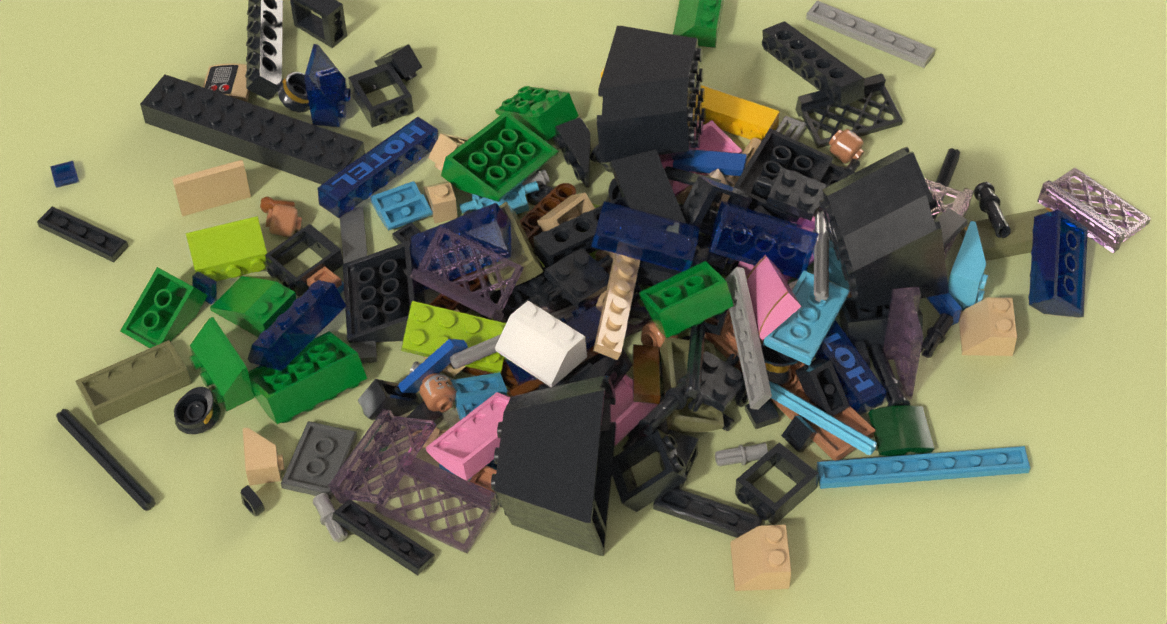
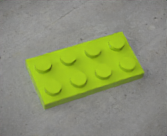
[401,301,506,373]

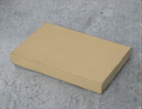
[172,160,251,216]

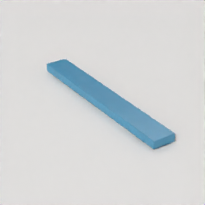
[816,446,1030,489]

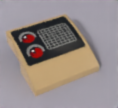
[203,63,250,102]

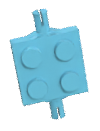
[459,181,539,218]

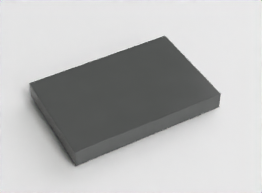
[281,421,357,500]

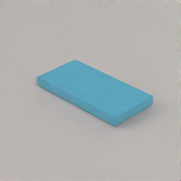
[763,270,850,366]

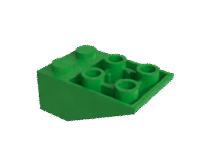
[495,86,579,141]

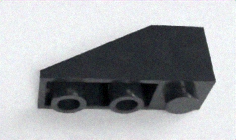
[553,117,591,188]

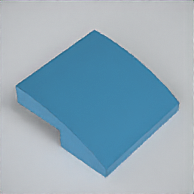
[370,181,433,231]
[451,372,507,420]

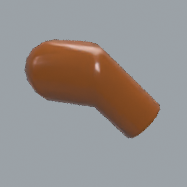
[260,197,295,214]

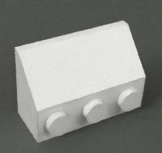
[495,301,587,388]

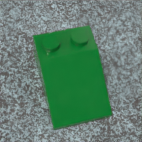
[120,267,208,348]
[210,276,299,343]

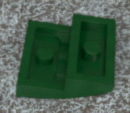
[868,406,935,456]

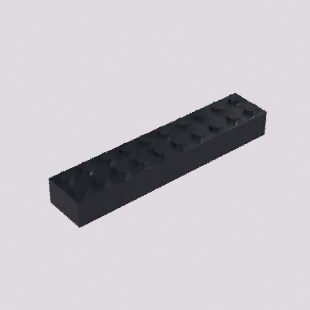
[140,74,366,192]

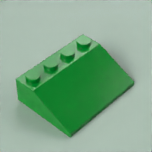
[441,111,559,202]
[248,331,368,425]

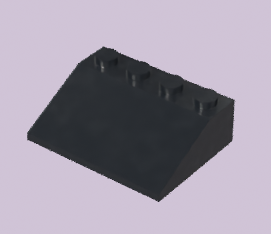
[734,128,833,222]
[342,241,425,343]

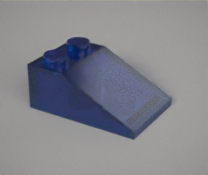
[304,44,351,127]

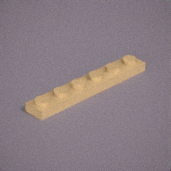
[593,245,642,360]

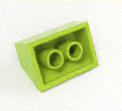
[185,216,267,286]

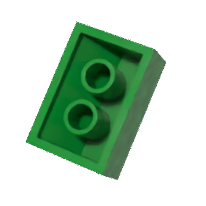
[673,0,724,48]
[639,261,734,338]
[189,317,254,411]

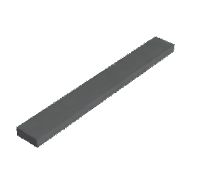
[339,207,377,364]

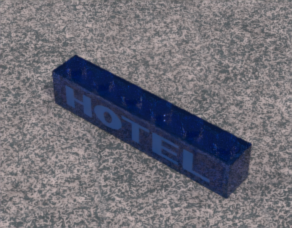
[317,117,438,218]
[788,279,886,415]

